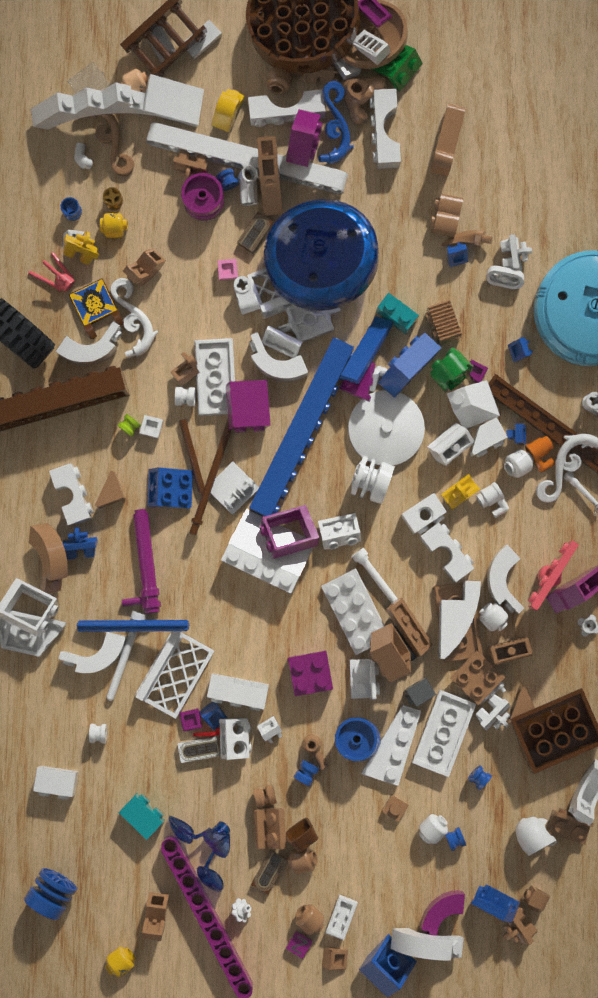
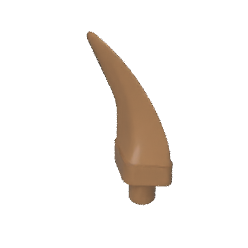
[442,230,493,246]

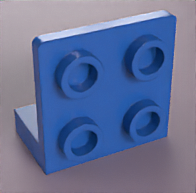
[147,467,193,509]

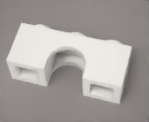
[49,463,94,526]
[419,522,474,583]

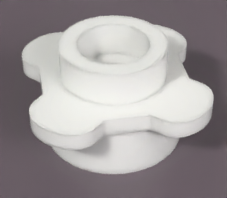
[578,615,598,637]

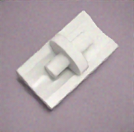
[500,234,533,271]
[475,695,510,731]

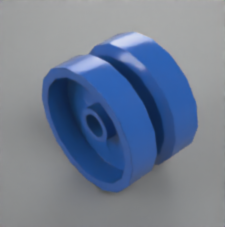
[335,717,381,761]

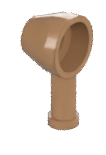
[302,734,328,770]

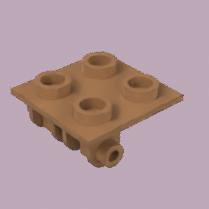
[450,651,505,706]

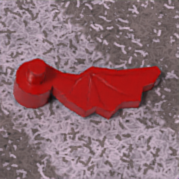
[193,728,220,740]

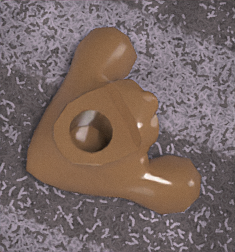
[341,75,386,124]

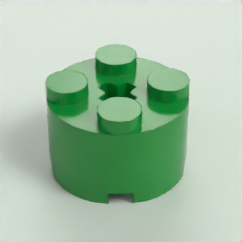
[430,347,474,393]

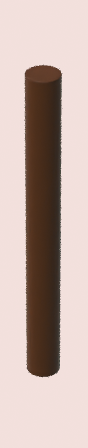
[179,419,205,494]

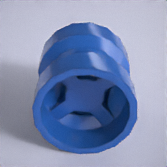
[60,197,82,221]
[293,759,320,786]

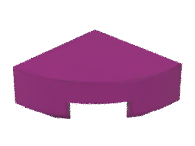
[469,359,488,383]

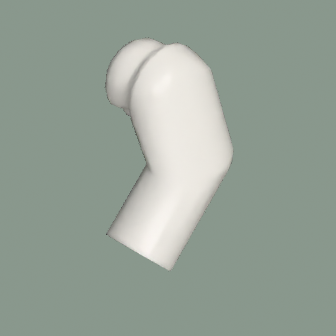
[74,143,93,169]
[369,366,387,391]

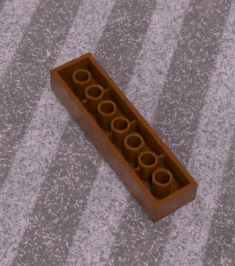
[0,366,130,432]

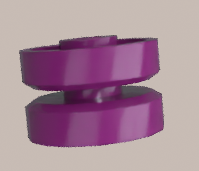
[181,173,224,221]

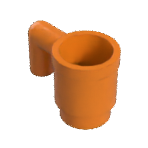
[525,436,555,472]

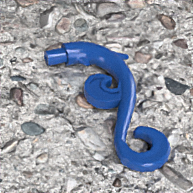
[318,81,354,164]

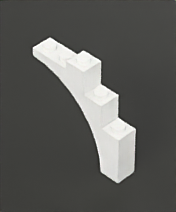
[31,82,153,130]

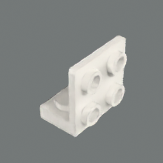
[349,659,380,700]

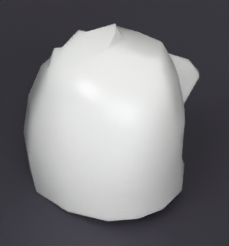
[515,817,558,856]

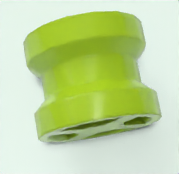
[117,414,142,437]

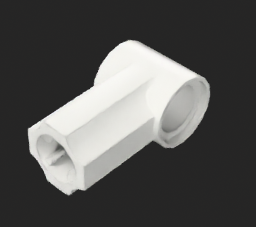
[237,165,258,206]

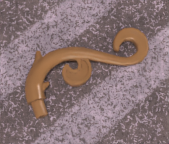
[78,113,134,176]

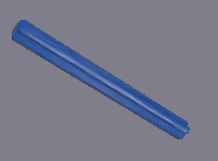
[77,620,189,632]

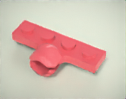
[528,540,579,611]

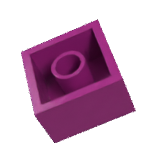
[286,109,323,167]
[288,650,333,696]

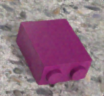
[226,380,271,433]

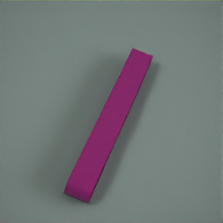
[161,835,253,998]

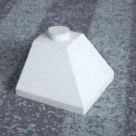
[447,380,500,429]

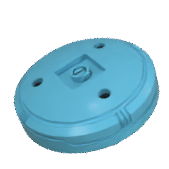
[534,250,598,367]

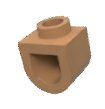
[522,885,550,912]

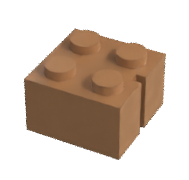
[369,623,411,683]

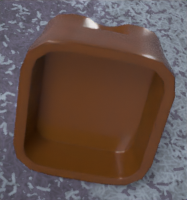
[286,818,318,853]

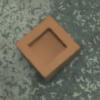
[382,794,409,822]

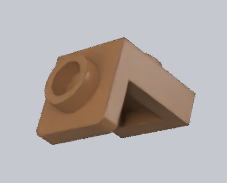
[170,352,200,386]

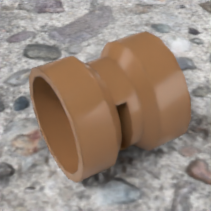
[253,784,277,809]

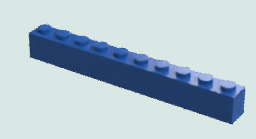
[249,337,354,517]

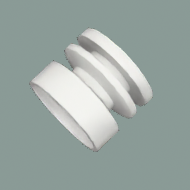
[351,456,395,504]

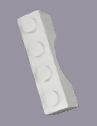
[248,89,325,127]
[370,89,401,169]

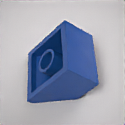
[359,934,417,998]

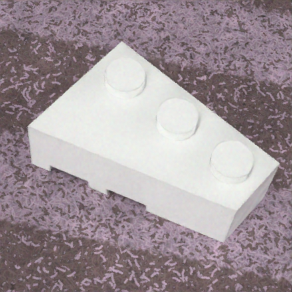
[207,673,269,711]

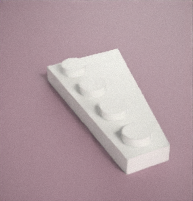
[361,705,421,786]

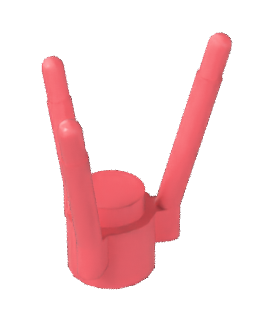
[28,252,75,292]

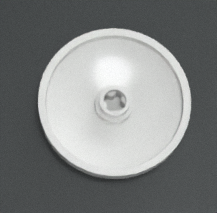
[348,390,425,466]

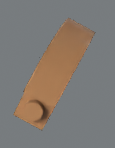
[29,523,68,594]

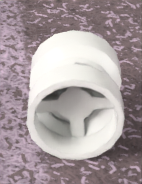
[175,387,196,406]

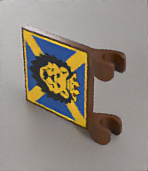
[68,278,124,339]

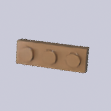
[386,598,433,657]

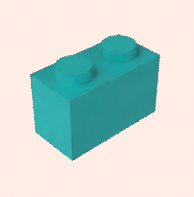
[376,292,419,335]
[118,793,164,840]

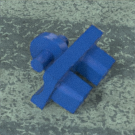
[62,527,98,560]

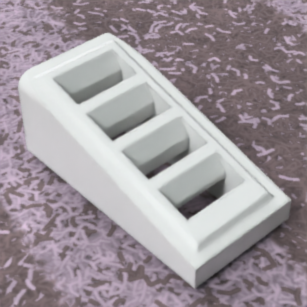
[353,30,391,65]

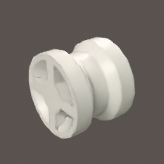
[89,724,107,744]

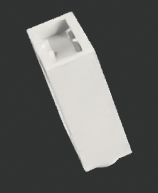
[0,578,59,637]

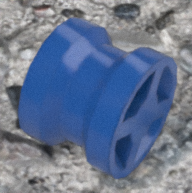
[216,168,239,191]
[467,765,492,790]
[446,827,466,851]

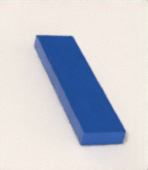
[341,316,393,384]

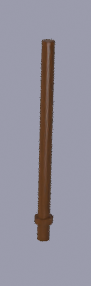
[189,419,232,536]

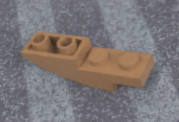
[257,136,283,216]

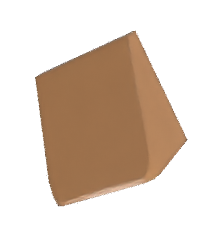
[322,947,348,971]

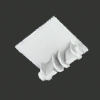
[211,461,259,515]

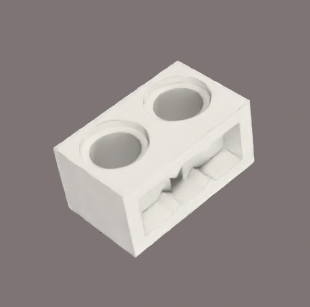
[219,718,251,760]

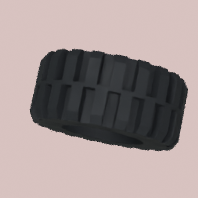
[0,298,55,369]

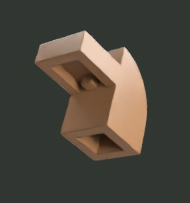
[123,248,166,286]
[142,892,169,941]

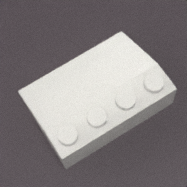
[221,510,313,594]

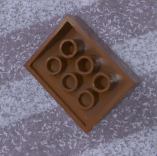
[510,688,598,774]

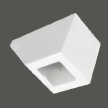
[470,417,507,458]

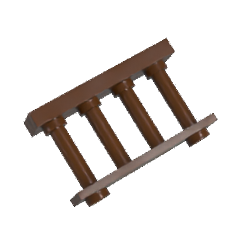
[120,0,207,78]

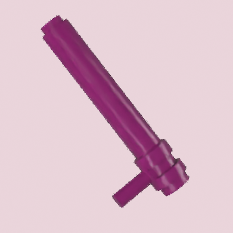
[122,509,161,614]

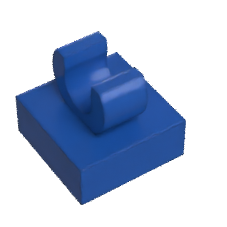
[447,243,468,267]
[508,337,533,362]
[506,424,527,445]

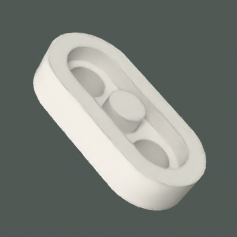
[486,266,524,289]

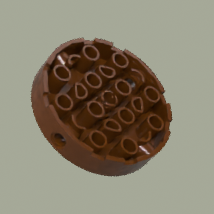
[246,0,360,74]

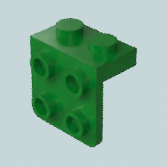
[370,45,423,91]

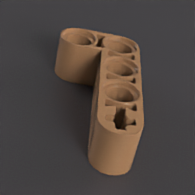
[430,103,466,177]

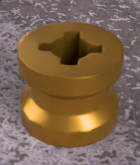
[103,187,123,210]

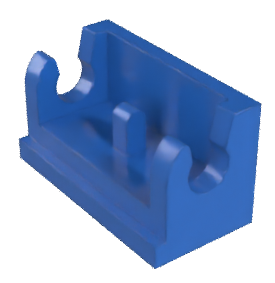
[471,885,520,923]

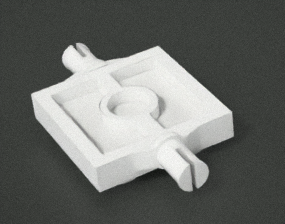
[278,301,341,342]

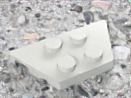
[0,610,67,657]

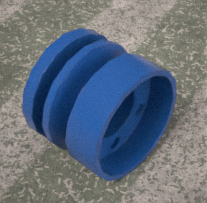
[24,868,77,920]

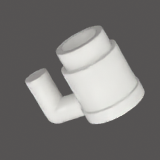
[475,482,509,518]

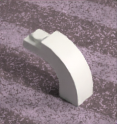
[56,321,122,366]
[249,332,308,382]
[487,545,524,614]
[58,632,127,673]
[569,759,598,826]
[391,928,464,961]

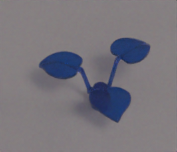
[169,815,230,892]

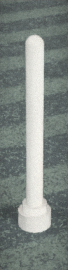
[352,547,398,603]
[107,610,147,701]

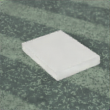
[143,74,204,127]

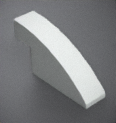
[439,581,481,659]

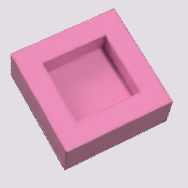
[217,259,238,281]

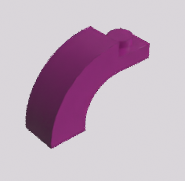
[420,890,465,936]

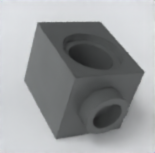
[404,677,436,707]

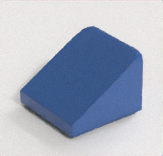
[200,702,228,731]

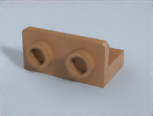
[254,807,286,849]
[547,808,594,845]

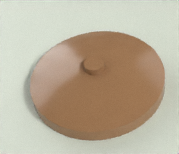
[342,0,408,69]

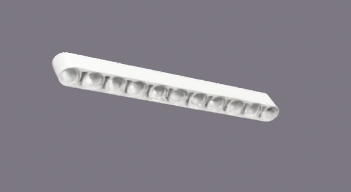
[146,123,348,194]

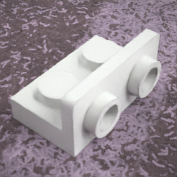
[318,513,361,550]

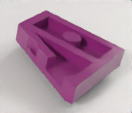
[339,362,375,402]

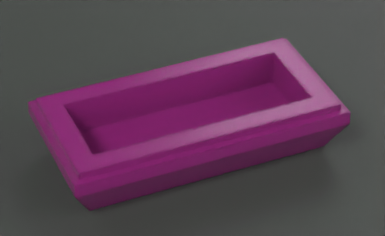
[358,0,392,28]

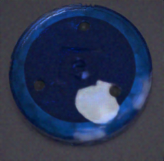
[264,199,379,311]

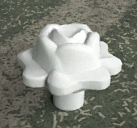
[231,898,251,923]

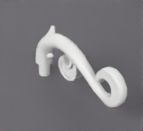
[110,278,158,359]
[536,434,598,503]

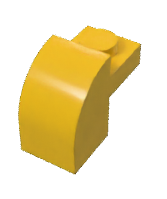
[211,89,245,132]

